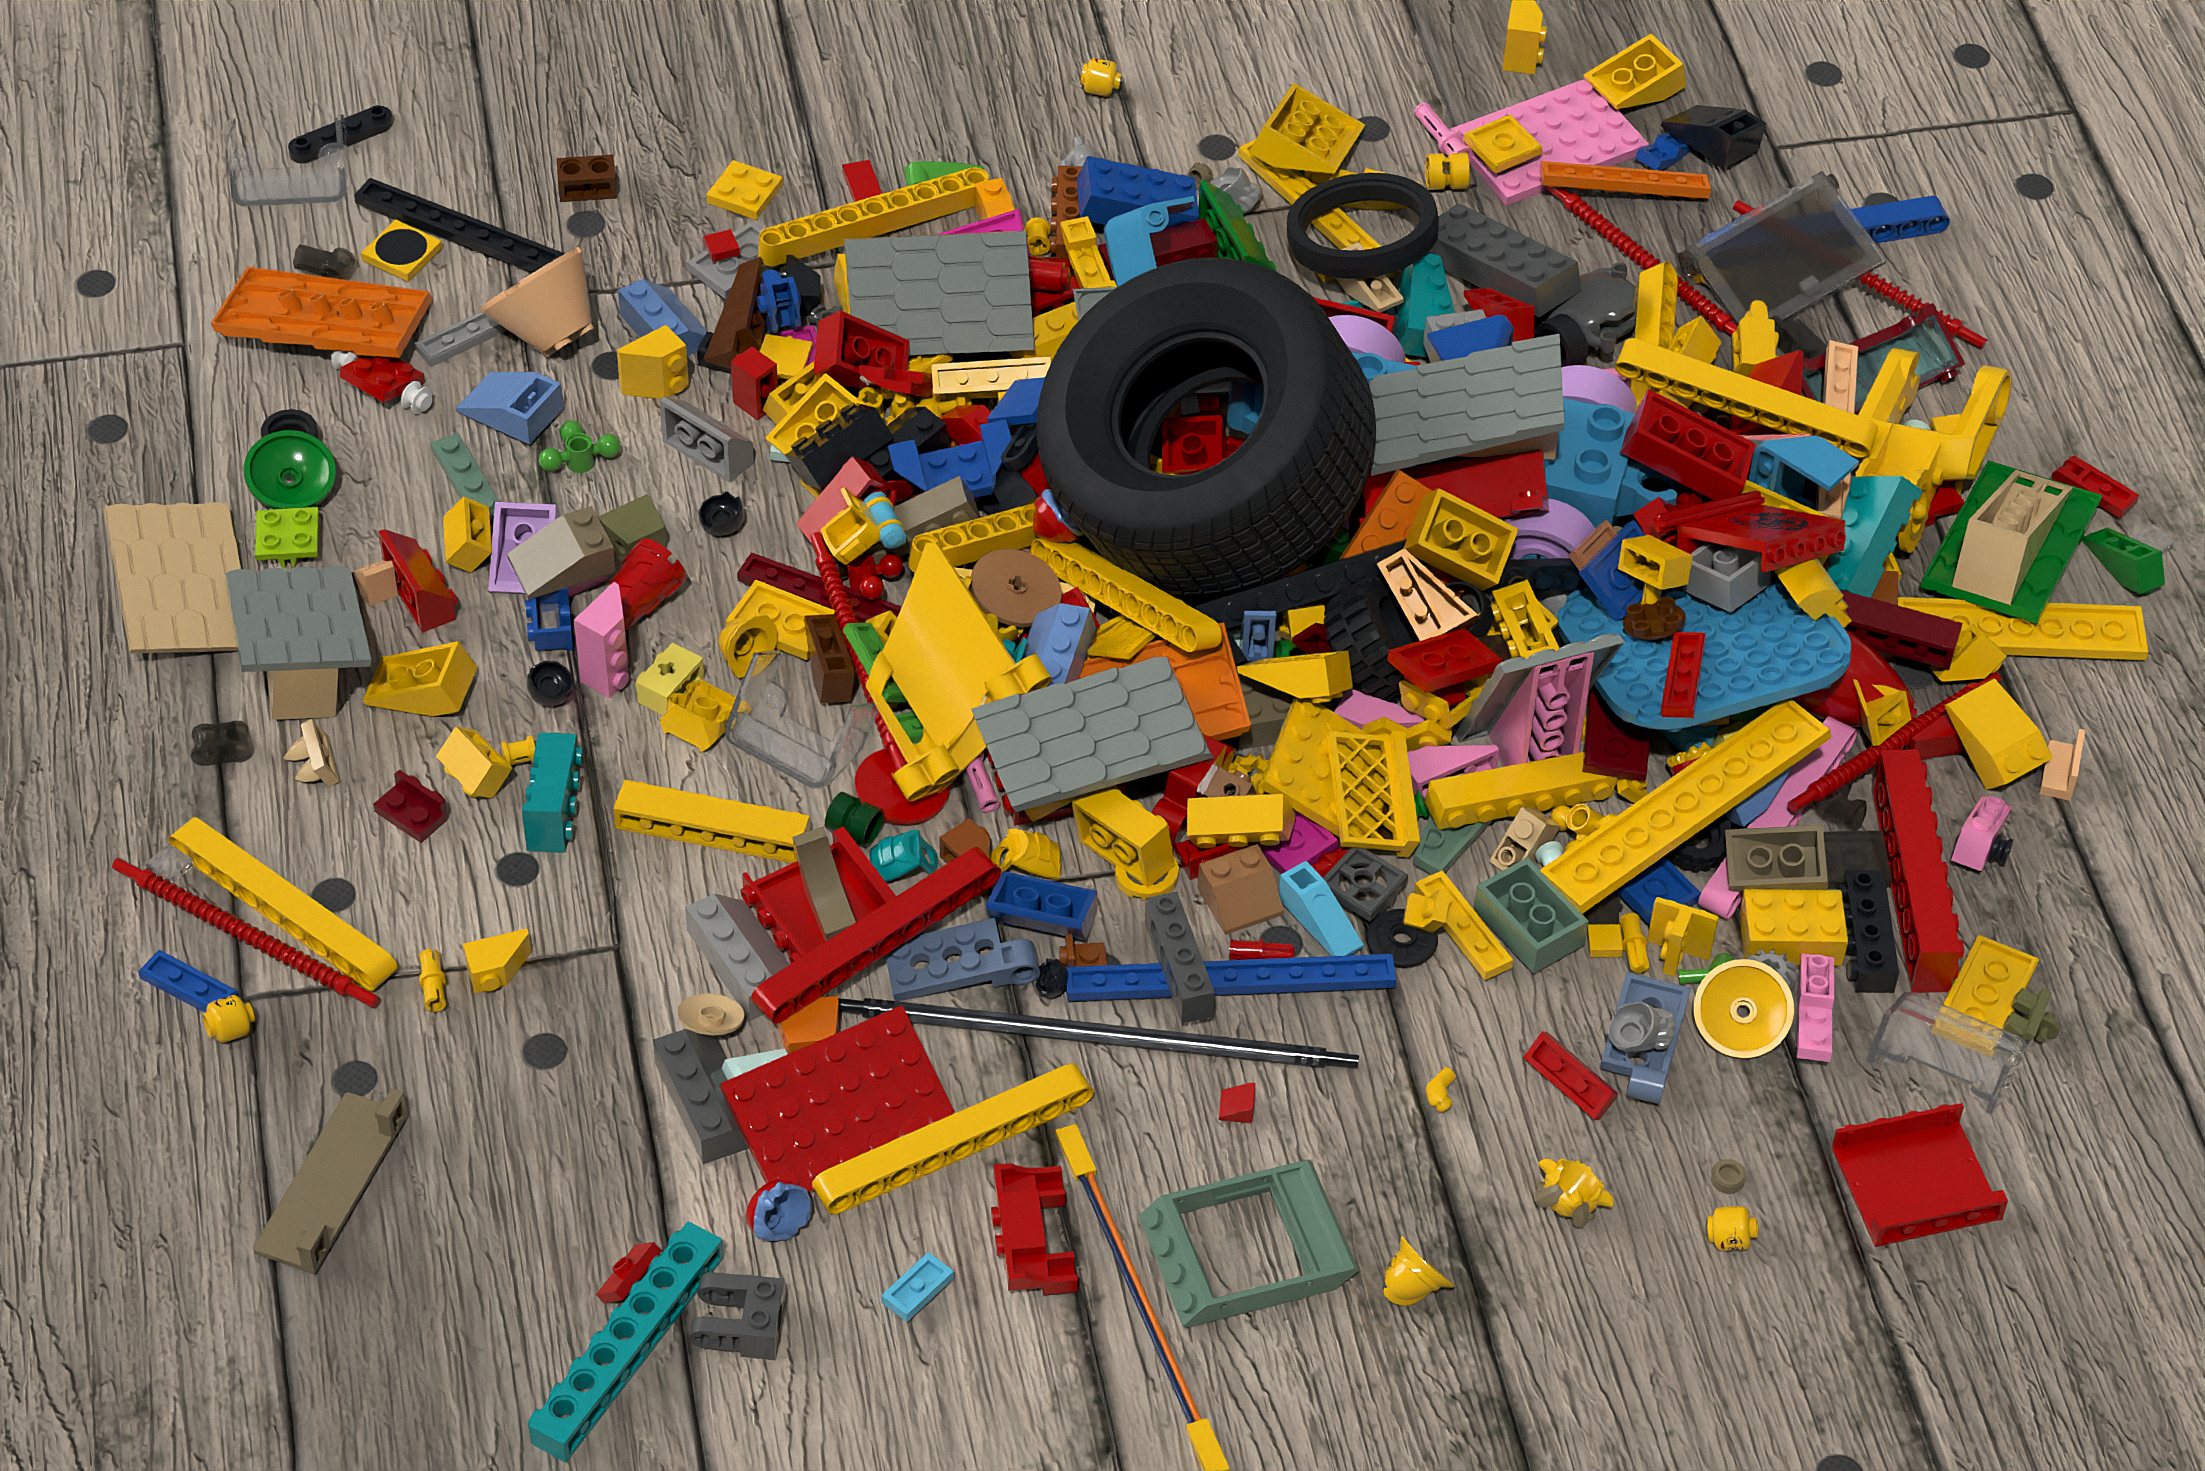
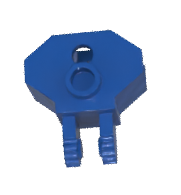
[757,269,801,335]

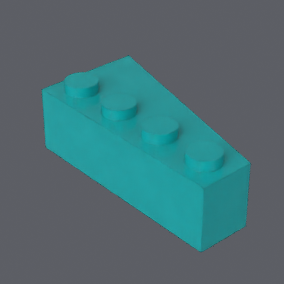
[1396,253,1455,358]
[1827,476,1923,598]
[522,732,584,853]

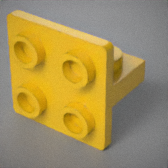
[1647,897,1719,977]

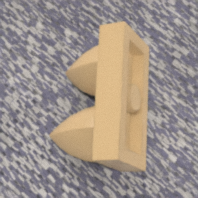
[283,719,340,787]

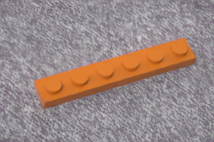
[1539,161,1711,200]

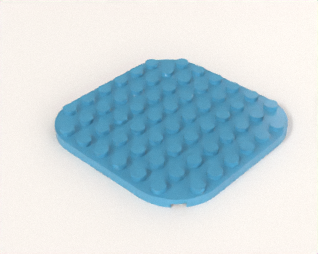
[1558,570,1851,732]

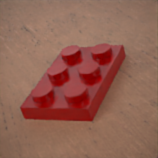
[1387,628,1502,693]

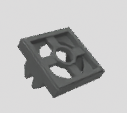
[1323,847,1408,921]

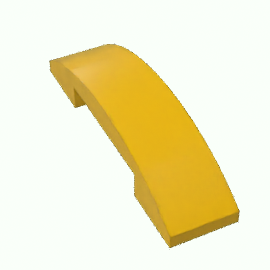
[1060,216,1117,289]

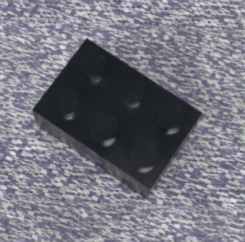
[786,403,894,489]

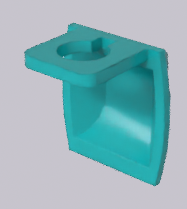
[870,830,938,882]

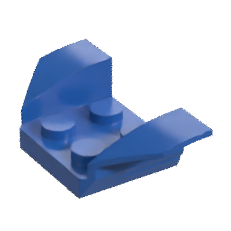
[888,419,1011,498]

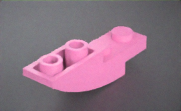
[1795,953,1834,1062]

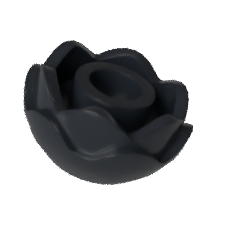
[1035,958,1068,998]

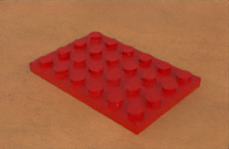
[719,1005,955,1205]

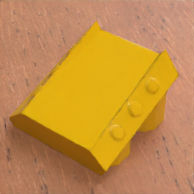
[659,679,748,753]

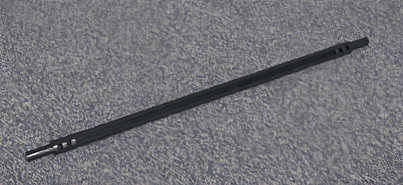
[838,998,1359,1068]

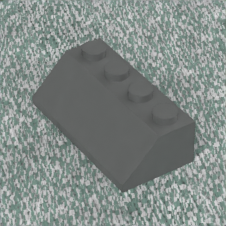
[653,1029,749,1164]

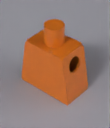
[776,996,839,1054]

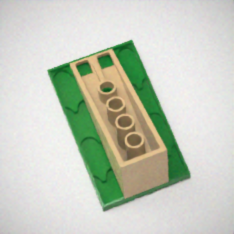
[1920,460,2103,624]

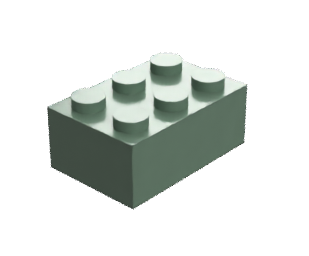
[1474,857,1589,974]

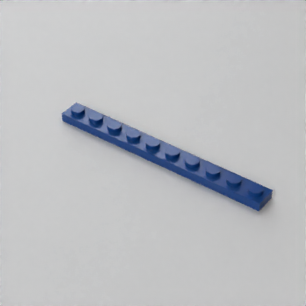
[1066,954,1396,1001]

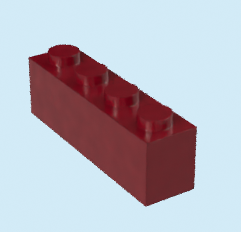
[1098,218,1218,281]
[1841,590,1963,670]

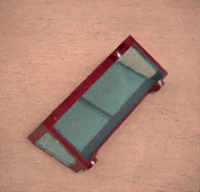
[1801,303,1965,415]

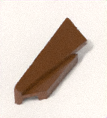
[704,256,766,369]

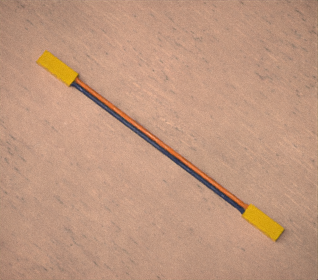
[1055,1124,1230,1471]

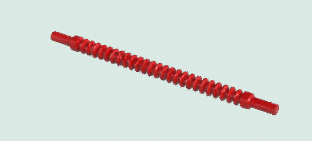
[1546,185,1738,336]
[1732,200,1988,349]
[810,532,907,771]
[1788,672,2002,813]
[112,858,380,1008]

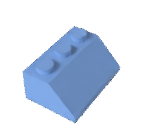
[618,279,707,356]
[1021,603,1096,687]

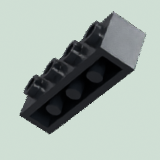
[1837,870,1899,993]

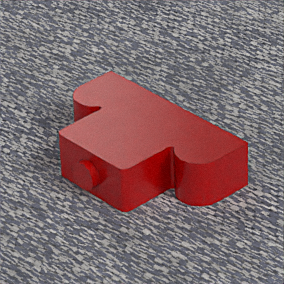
[1151,733,1235,852]

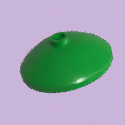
[244,430,336,509]

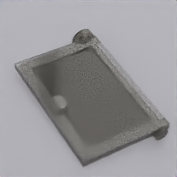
[1677,170,1887,327]

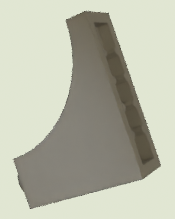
[792,826,856,942]

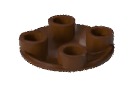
[1623,597,1686,640]

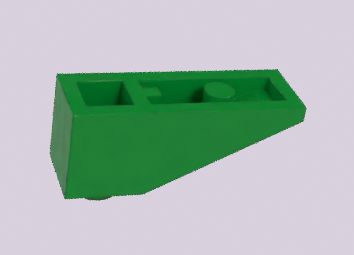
[2083,527,2165,594]

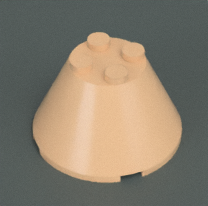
[479,246,594,357]

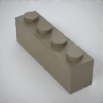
[864,476,980,564]

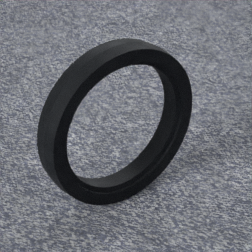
[1287,173,1439,279]

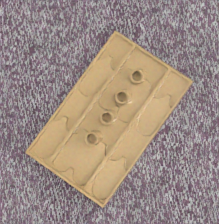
[104,502,241,654]

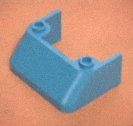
[1104,196,1195,287]
[1749,436,1859,510]

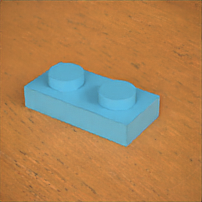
[881,1252,954,1322]

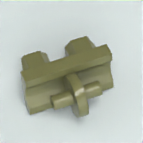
[2001,988,2060,1052]

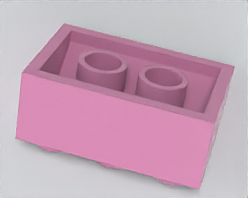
[574,582,629,698]

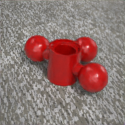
[847,553,903,600]

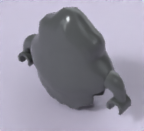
[1540,263,1637,353]

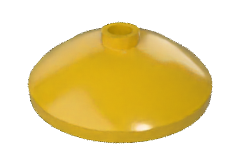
[1694,959,1794,1059]

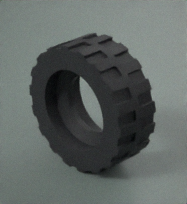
[1665,813,1731,873]

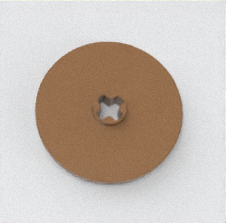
[970,549,1062,627]

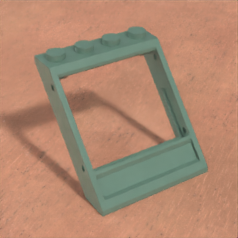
[1138,1160,1359,1328]

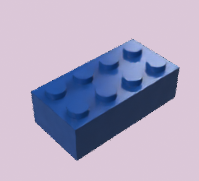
[1076,156,1199,228]

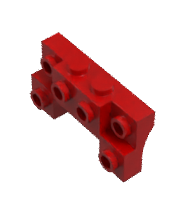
[991,1163,1078,1295]

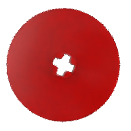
[854,749,950,825]

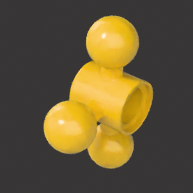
[1550,804,1617,853]

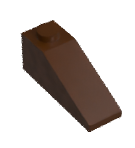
[804,614,855,703]

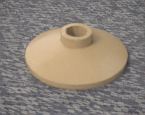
[677,993,744,1035]

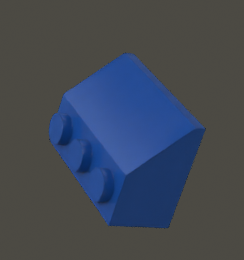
[986,871,1097,940]

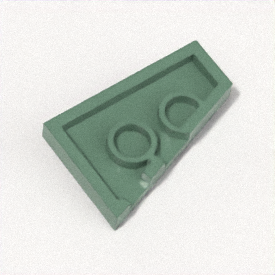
[1413,814,1492,875]

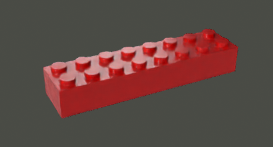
[1871,749,1964,993]

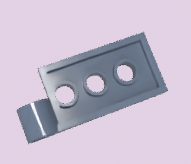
[885,917,1040,1001]
[1600,972,1691,1104]

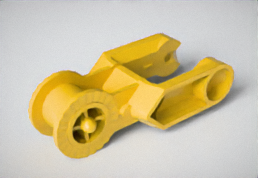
[1853,347,2012,553]

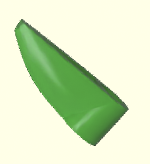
[904,161,984,186]

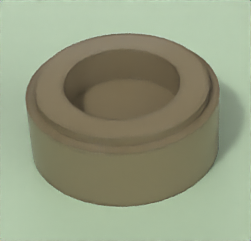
[1711,1159,1746,1194]

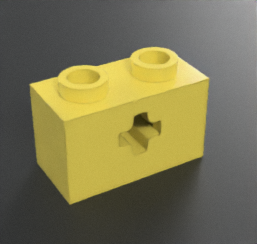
[635,642,704,715]

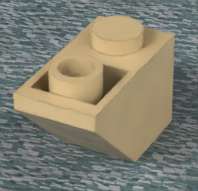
[1489,807,1561,871]

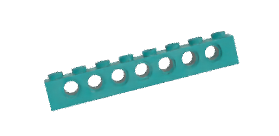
[528,1221,724,1463]

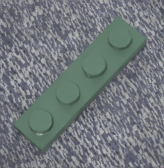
[430,433,500,525]

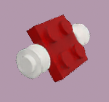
[331,350,432,414]

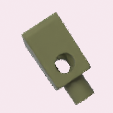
[598,494,667,559]

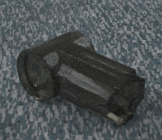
[293,244,356,280]

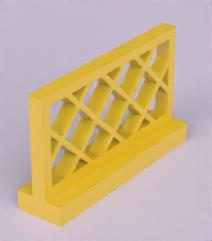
[1326,730,1420,857]

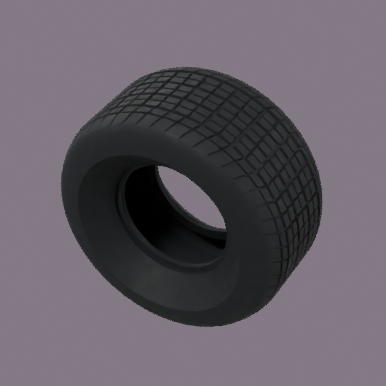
[1036,258,1376,597]

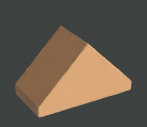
[351,561,398,606]

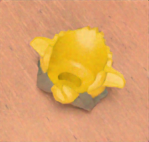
[1534,1158,1614,1229]

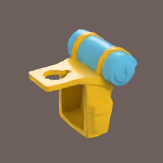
[821,487,907,565]

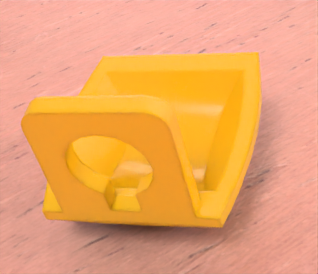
[991,829,1061,879]

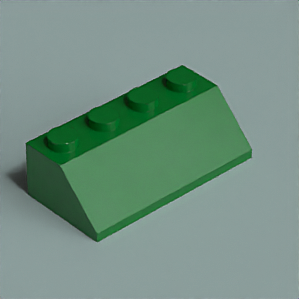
[1198,180,1276,271]

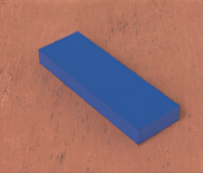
[138,950,239,1013]

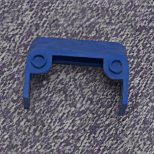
[1427,315,1514,361]

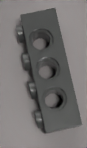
[1145,892,1215,1024]

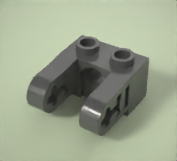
[689,1272,786,1360]

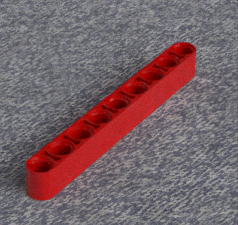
[751,847,1001,1024]

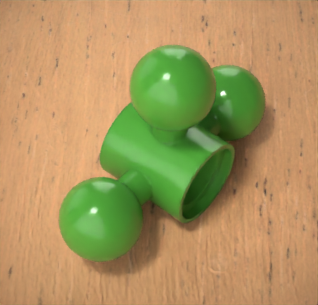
[539,420,621,473]

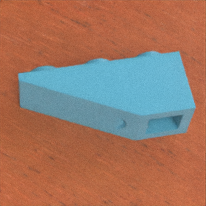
[1279,861,1364,956]

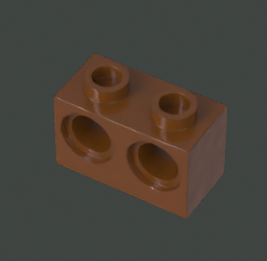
[557,154,617,202]

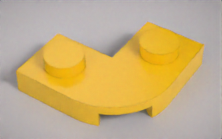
[1362,716,1452,752]

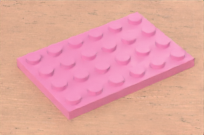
[1450,79,1649,206]

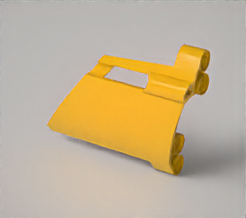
[866,542,1053,802]

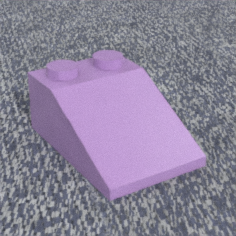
[488,502,560,594]

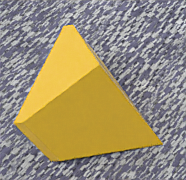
[1853,679,1911,746]

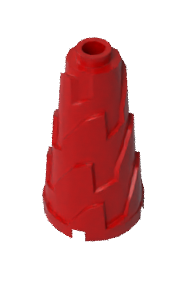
[609,538,687,632]

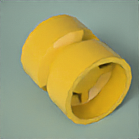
[1425,153,1470,190]

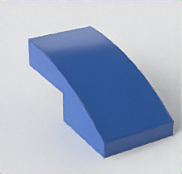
[1635,132,1692,171]

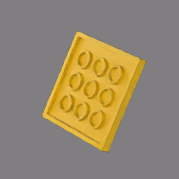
[1259,697,1387,850]

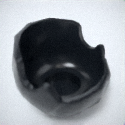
[698,491,744,536]
[526,661,574,707]

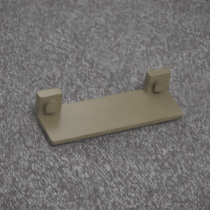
[253,1088,408,1274]

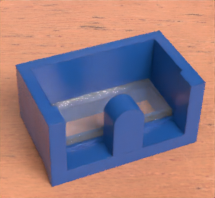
[525,587,573,651]

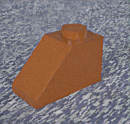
[940,818,991,896]

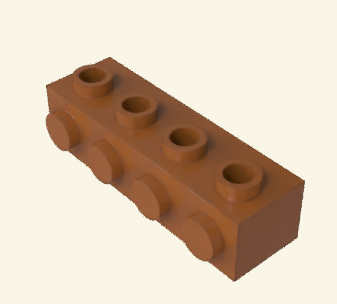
[1050,166,1082,259]

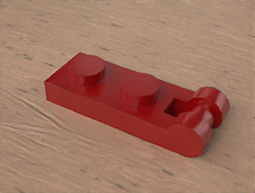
[2051,456,2139,518]

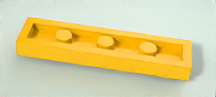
[1414,870,1513,980]

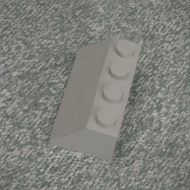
[685,894,790,1021]

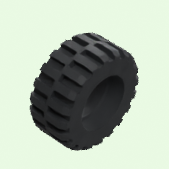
[1323,577,1419,700]

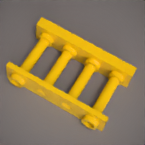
[931,357,1052,401]

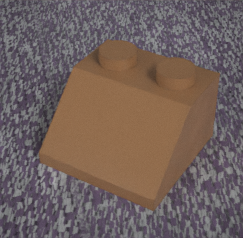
[1198,844,1284,935]

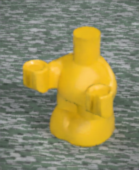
[881,387,916,425]

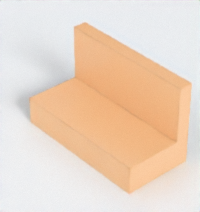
[2039,729,2085,801]

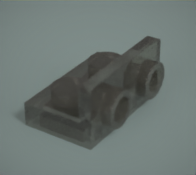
[1770,315,1827,360]

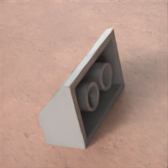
[660,397,754,483]

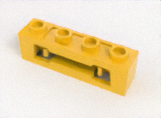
[1490,580,1559,659]

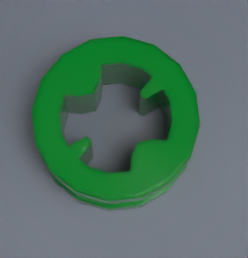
[1414,790,1429,821]

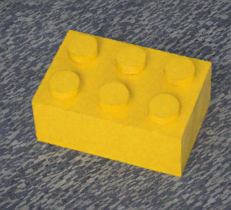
[1403,488,1518,591]
[1071,785,1175,888]
[1739,889,1848,966]

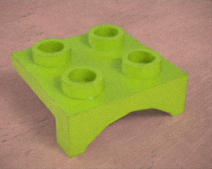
[255,507,320,568]

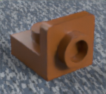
[1059,934,1107,967]

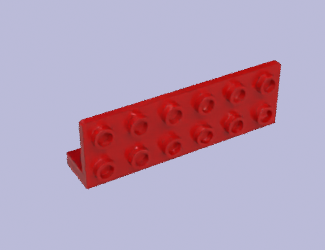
[1359,450,1549,526]

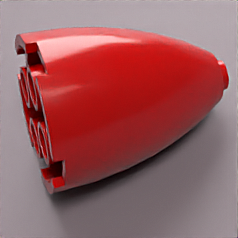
[1791,628,1917,728]

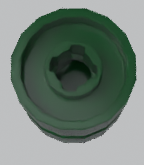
[824,791,884,847]

